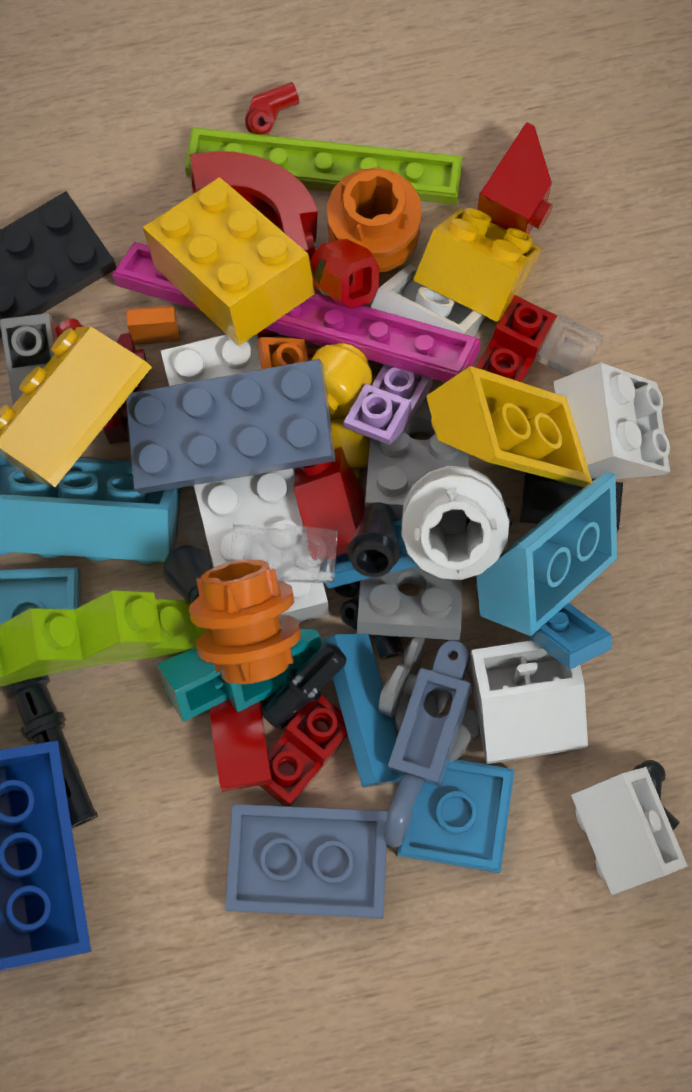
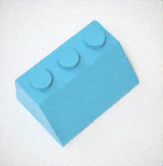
[476,472,617,636]

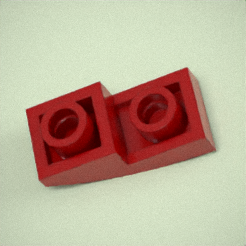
[475,295,557,383]
[259,695,348,807]

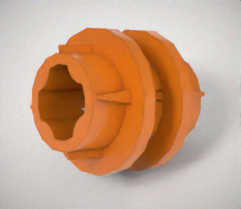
[326,168,422,272]
[189,559,301,684]

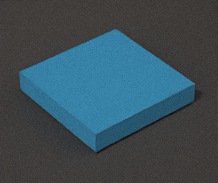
[397,760,515,873]

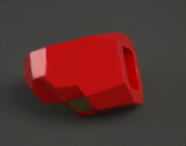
[310,239,379,309]

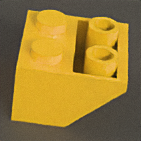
[413,208,543,322]

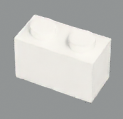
[571,767,688,895]

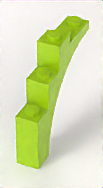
[0,590,209,687]

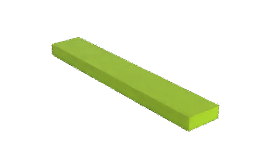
[185,127,463,205]

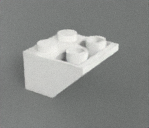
[554,362,670,479]
[467,640,588,764]

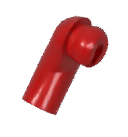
[245,82,300,135]

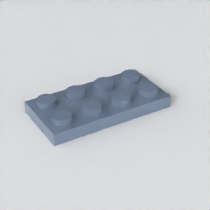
[126,359,336,494]

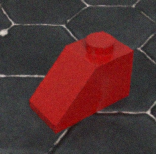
[477,122,553,234]
[293,447,364,563]

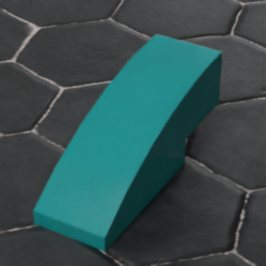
[157,629,322,722]

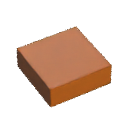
[126,306,181,345]

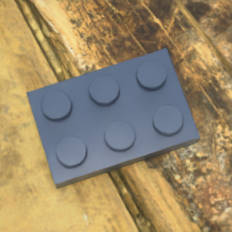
[225,804,388,919]

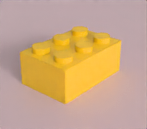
[143,177,315,346]

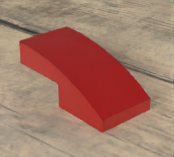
[209,699,273,792]

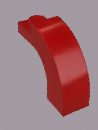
[190,151,318,261]

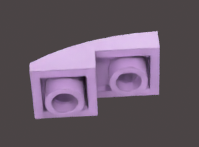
[343,364,433,445]

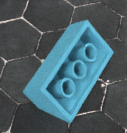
[0,456,182,564]

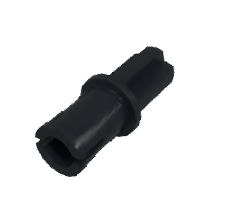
[261,643,347,729]

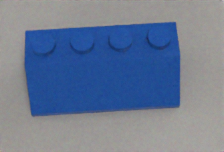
[0,741,91,973]

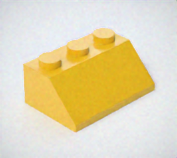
[0,326,152,487]
[426,366,592,487]

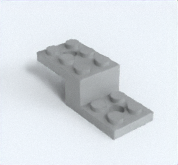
[357,394,469,640]

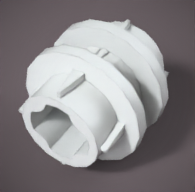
[402,466,509,580]

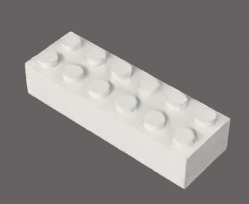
[161,334,329,623]

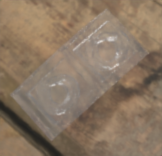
[229,524,338,583]

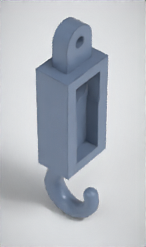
[384,640,472,847]

